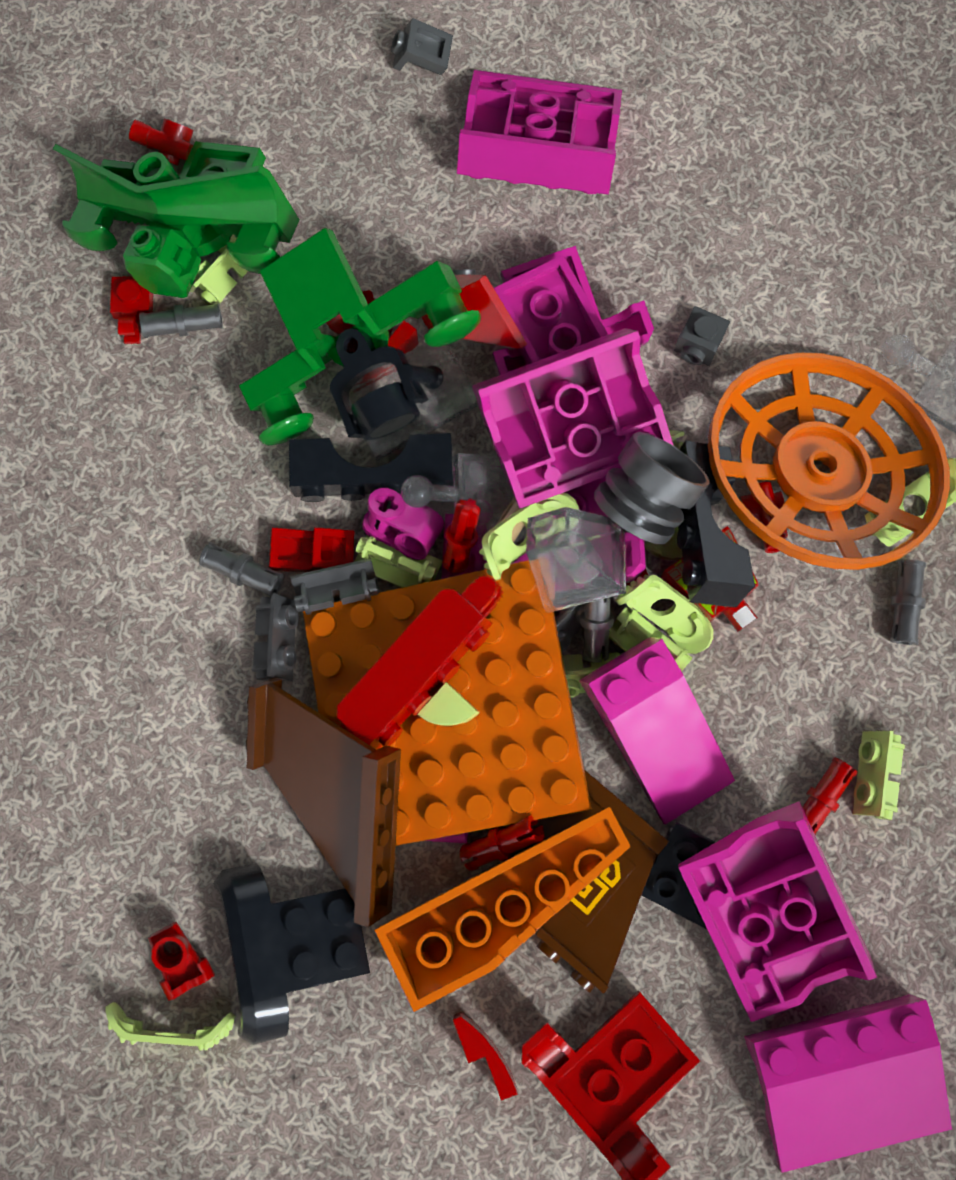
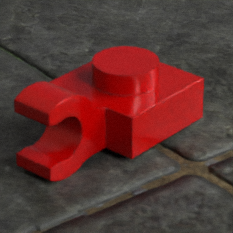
[110,276,153,344]

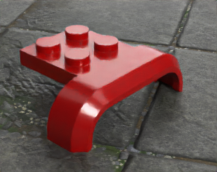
[521,990,700,1180]

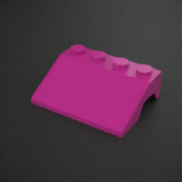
[457,70,622,195]
[472,328,674,509]
[678,801,877,1022]
[744,994,952,1173]

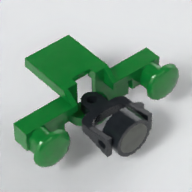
[239,228,481,446]

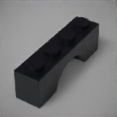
[289,433,454,502]
[677,440,755,607]

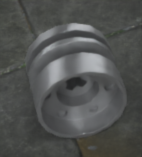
[594,432,710,544]

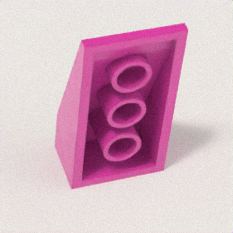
[494,255,608,365]
[579,637,735,825]

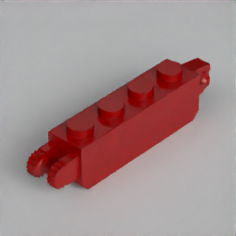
[337,575,504,749]

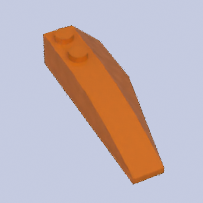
[374,807,631,1012]

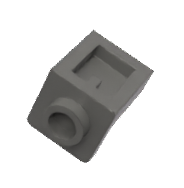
[391,18,453,75]
[674,306,730,367]

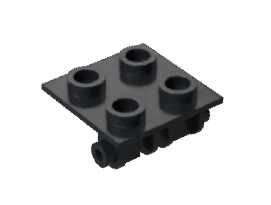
[641,822,715,929]

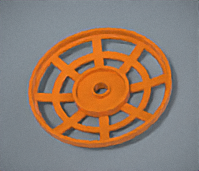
[708,352,950,570]

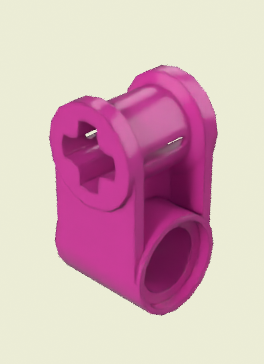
[362,488,444,560]

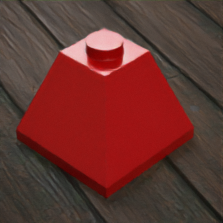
[422,275,527,349]

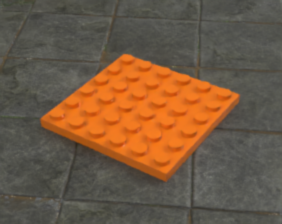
[303,557,592,846]

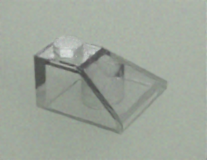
[526,507,626,613]

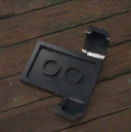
[213,863,370,1045]

